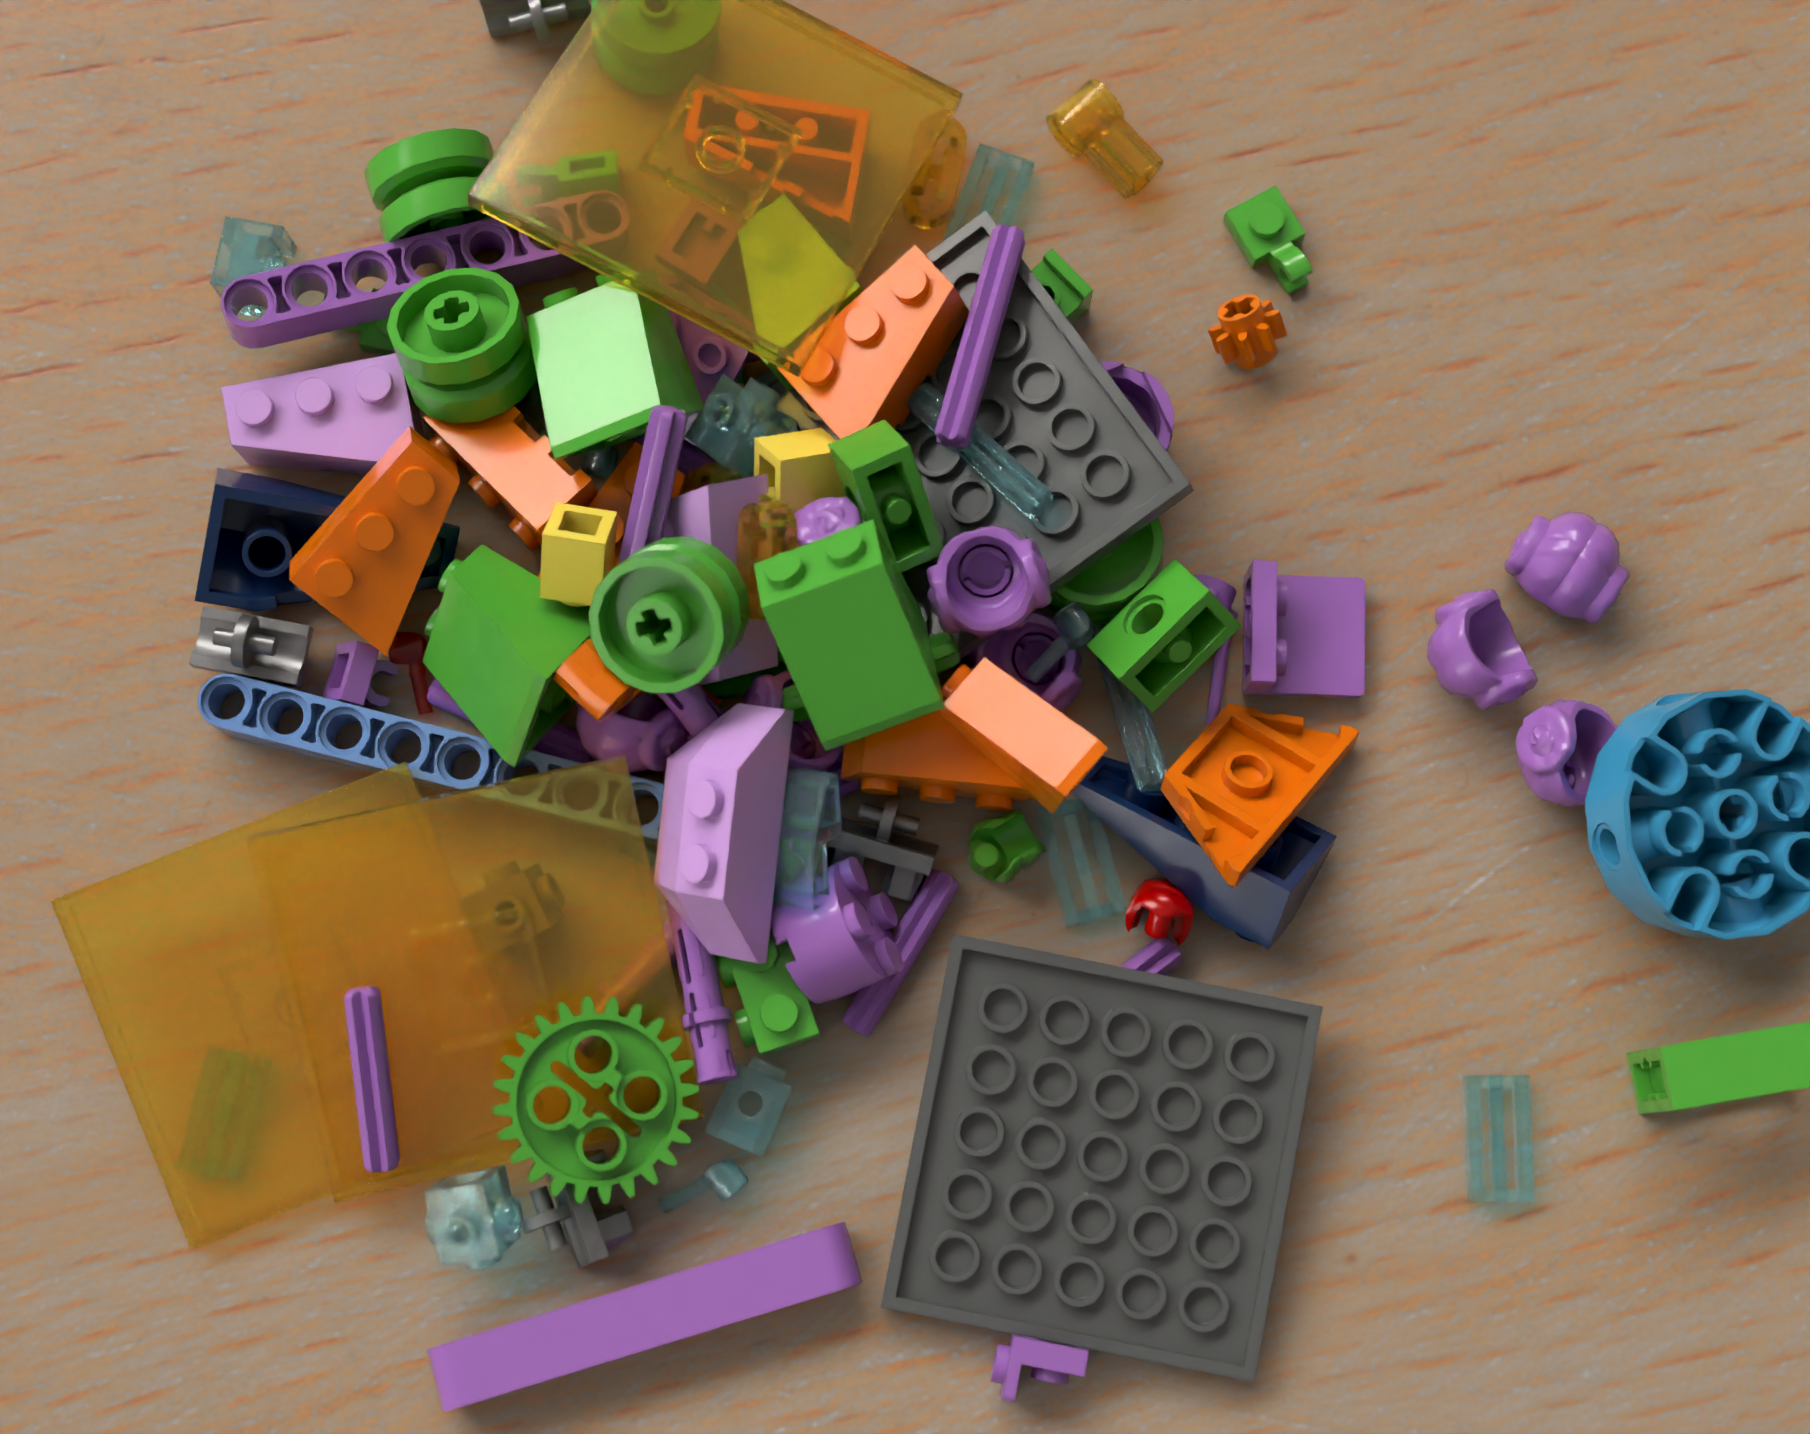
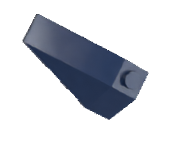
[195,468,460,612]
[1072,756,1337,949]

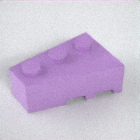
[221,353,425,477]
[662,474,778,686]

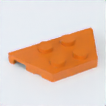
[1160,703,1360,888]

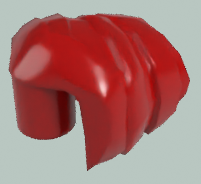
[1125,878,1194,946]

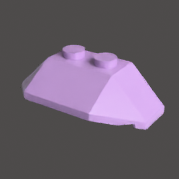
[654,703,794,964]

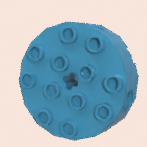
[1585,689,1810,940]

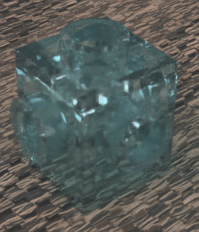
[685,374,796,477]
[424,1164,523,1269]

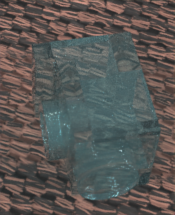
[210,216,297,316]
[704,1057,794,1158]

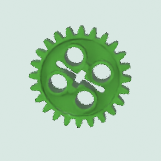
[491,996,700,1204]

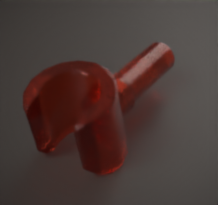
[389,632,433,715]

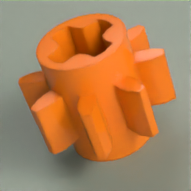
[1208,294,1287,369]

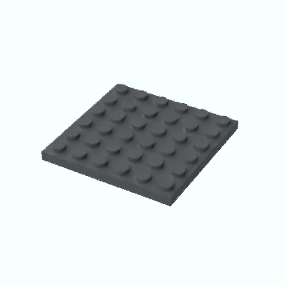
[706,210,1194,675]
[881,934,1323,1382]

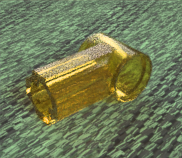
[1046,78,1163,199]

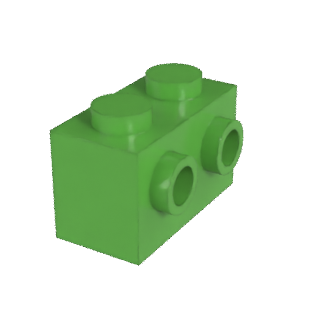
[715,925,821,1057]

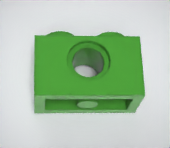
[828,419,944,573]
[1086,558,1242,713]

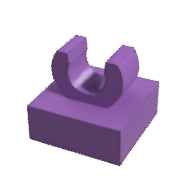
[322,640,399,707]

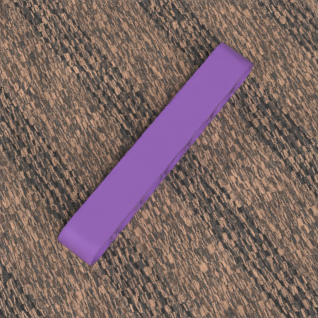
[221,193,630,349]
[427,1221,863,1412]

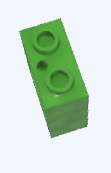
[1626,1021,1810,1114]

